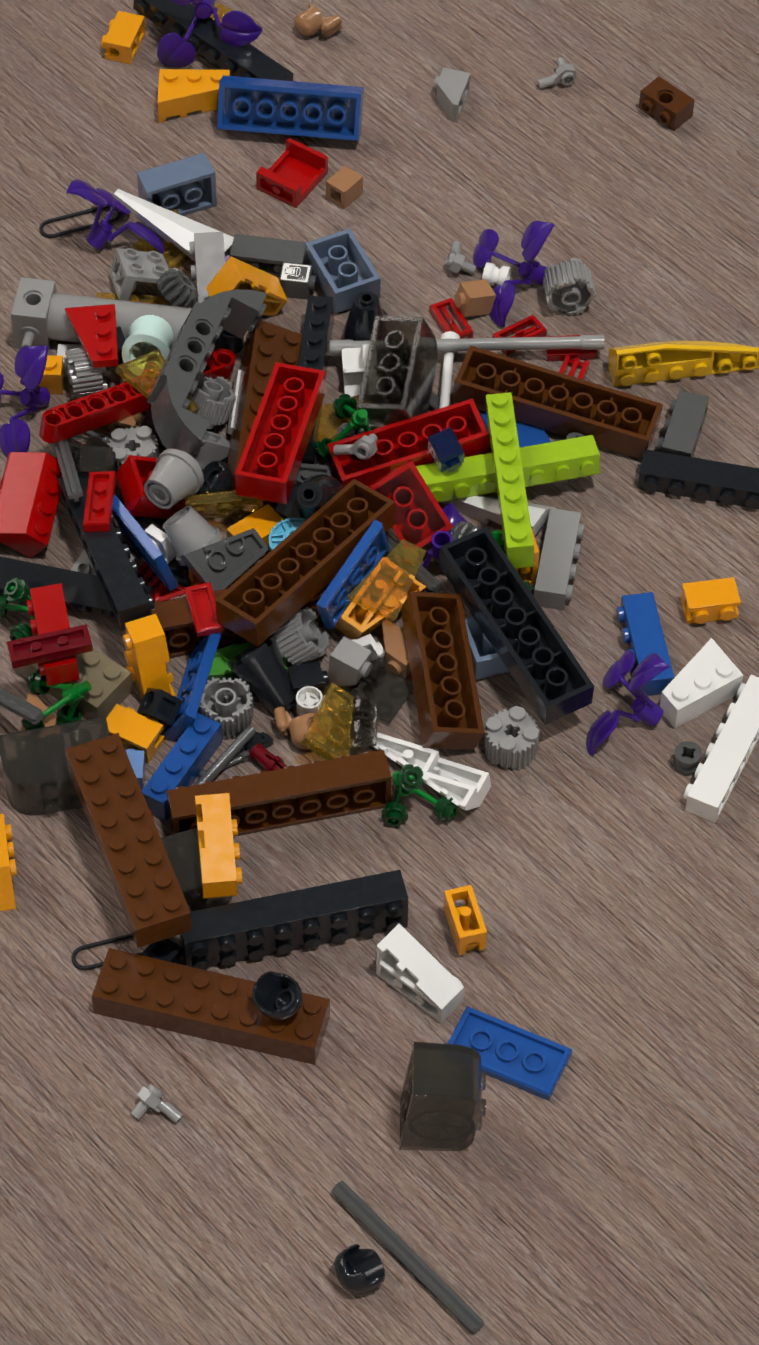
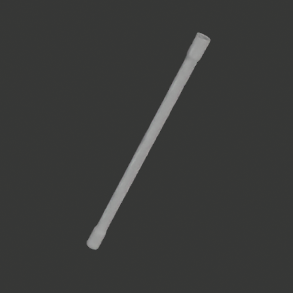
[329,335,604,355]

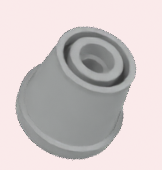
[144,449,204,509]
[163,506,223,566]

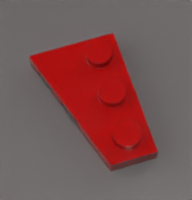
[65,304,119,368]

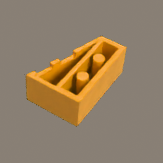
[157,69,230,123]
[206,256,288,316]
[335,557,426,639]
[122,614,177,699]
[195,793,243,898]
[0,814,17,911]

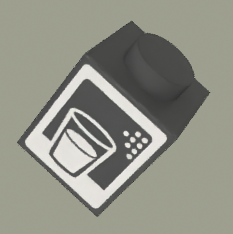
[279,262,316,300]

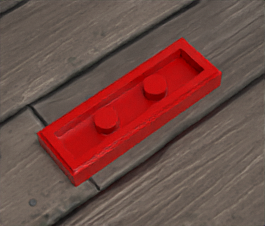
[83,471,116,532]

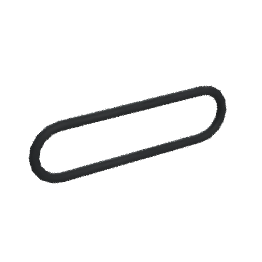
[39,205,121,238]
[71,933,143,970]

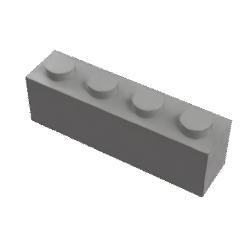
[534,508,585,610]

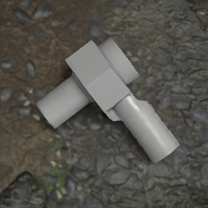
[537,58,577,89]
[444,241,476,275]
[333,434,378,460]
[130,1083,183,1123]

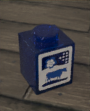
[427,427,465,472]

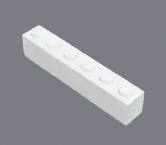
[683,675,759,823]

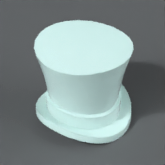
[122,315,174,377]

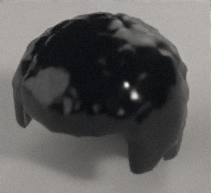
[196,461,233,501]
[252,971,303,1020]
[334,1244,385,1294]

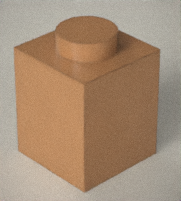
[326,165,363,209]
[454,279,496,317]

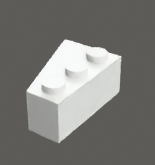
[660,638,743,729]
[376,924,464,1023]

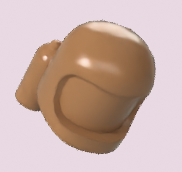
[295,3,343,37]
[274,707,322,750]

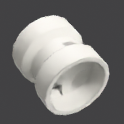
[482,262,511,286]
[296,686,323,719]

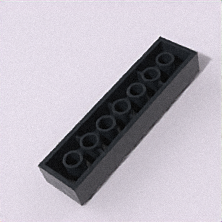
[439,527,594,725]
[179,870,408,970]

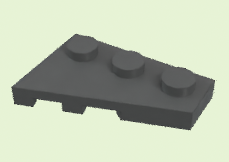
[180,528,269,591]

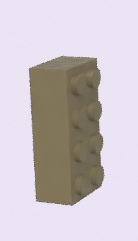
[16,648,133,726]

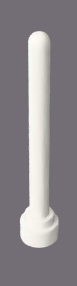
[439,331,460,409]

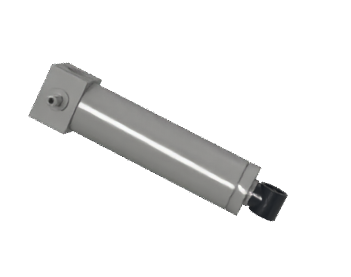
[11,277,244,354]

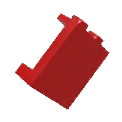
[256,138,328,208]

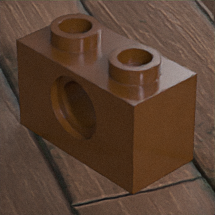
[639,76,695,131]

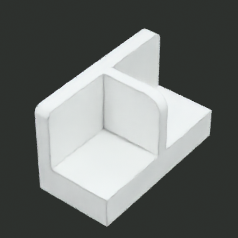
[341,344,376,399]

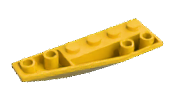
[608,341,759,387]

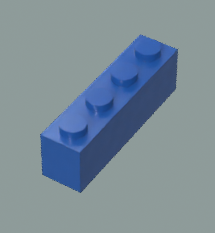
[617,592,675,696]
[142,713,222,822]

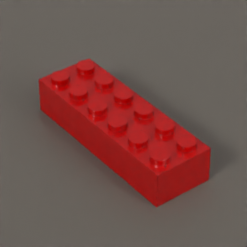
[235,362,326,504]
[327,398,491,487]

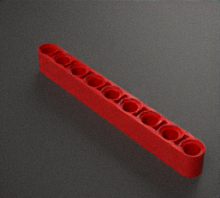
[39,349,236,443]

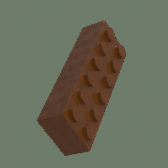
[400,591,485,750]

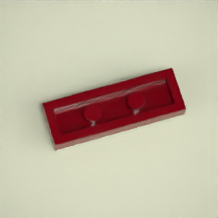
[6,624,93,669]

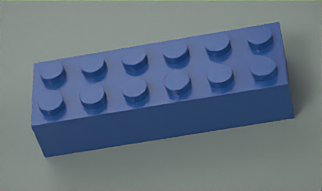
[217,75,364,141]

